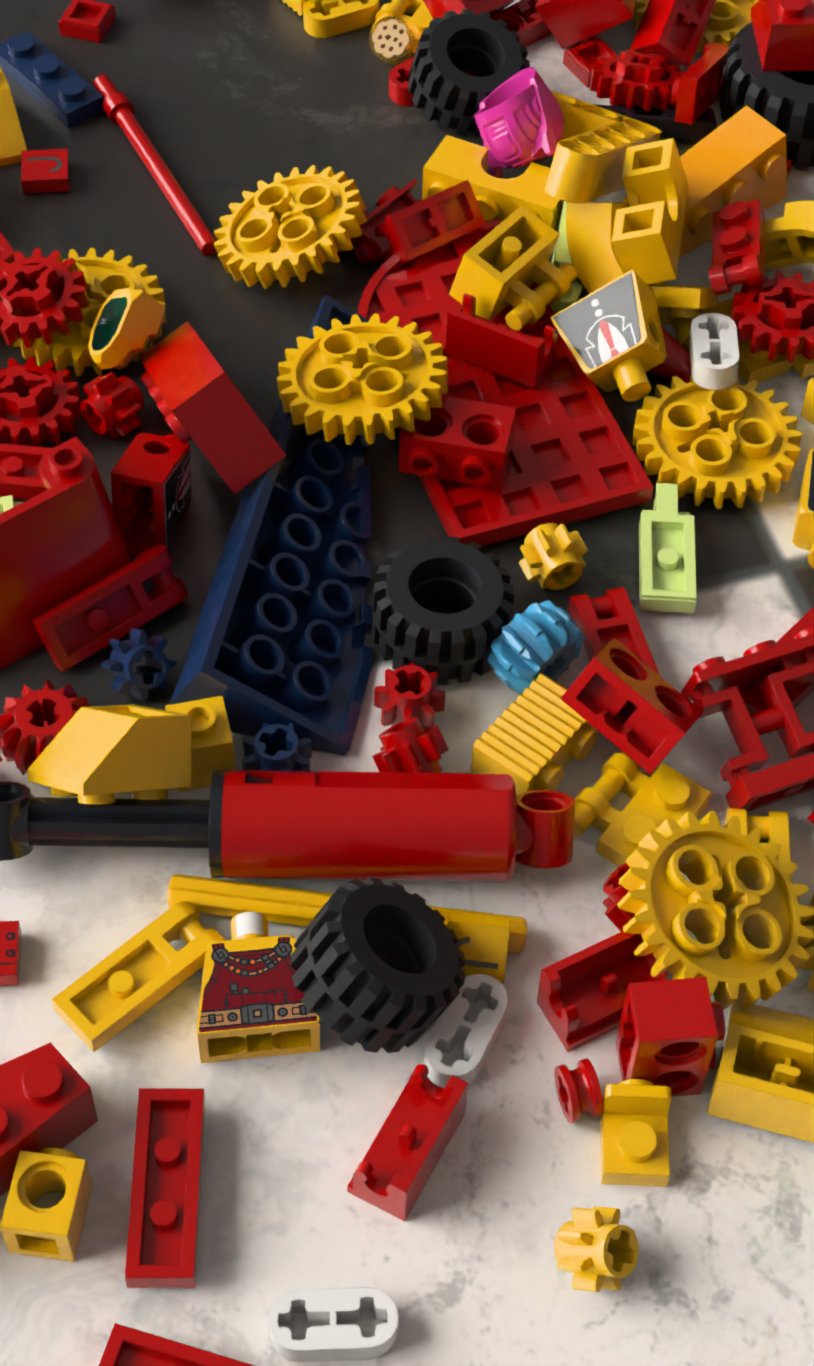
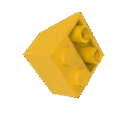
[28,704,192,805]
[707,1000,814,1143]

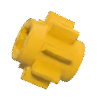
[518,523,588,590]
[554,1206,639,1292]

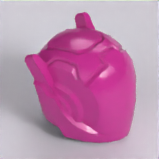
[474,67,564,179]

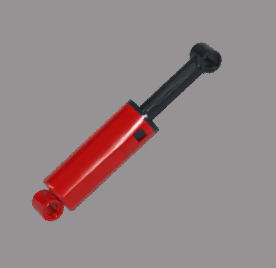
[0,770,575,882]

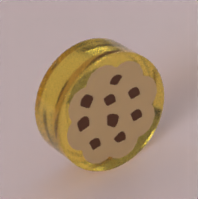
[369,16,415,64]

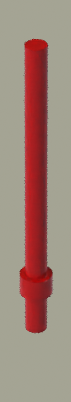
[93,74,217,257]

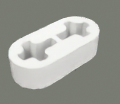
[689,313,739,390]
[424,974,508,1088]
[267,1287,399,1362]

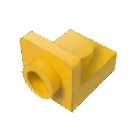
[600,1079,672,1187]

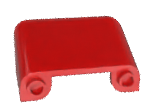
[0,436,133,670]

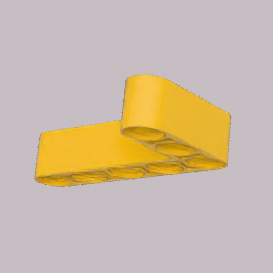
[544,91,662,204]

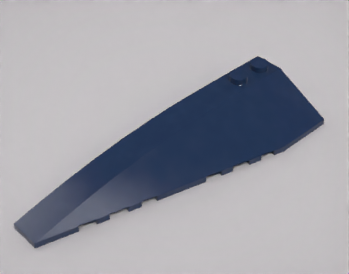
[170,294,372,756]

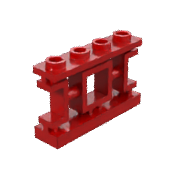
[681,626,814,812]

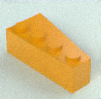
[620,105,787,258]

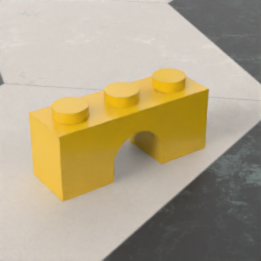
[422,135,564,231]
[611,138,689,285]

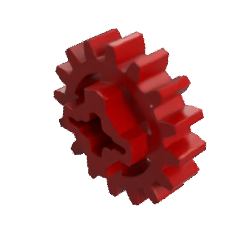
[589,50,684,111]
[0,248,90,348]
[730,270,814,363]
[0,356,81,447]

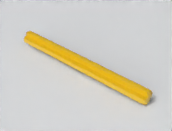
[167,874,527,953]

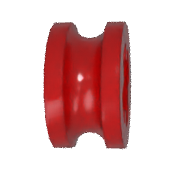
[554,1059,604,1124]

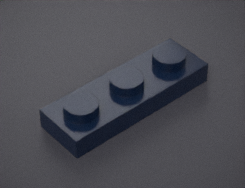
[0,31,104,129]

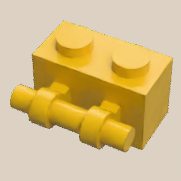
[449,205,578,331]

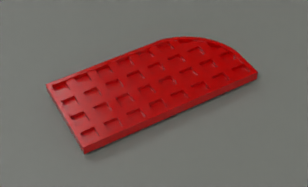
[357,219,654,546]

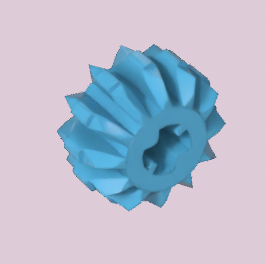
[487,600,585,695]

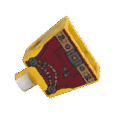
[197,912,320,1063]

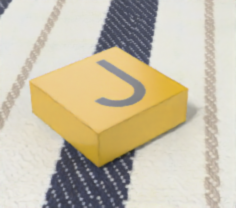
[448,911,511,984]

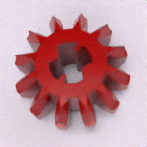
[0,679,91,775]

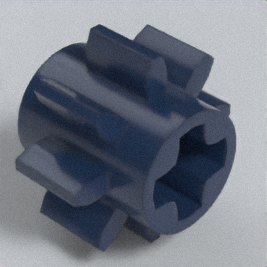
[101,628,177,701]
[242,723,312,771]

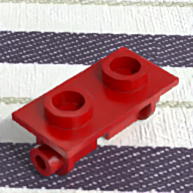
[339,179,422,264]

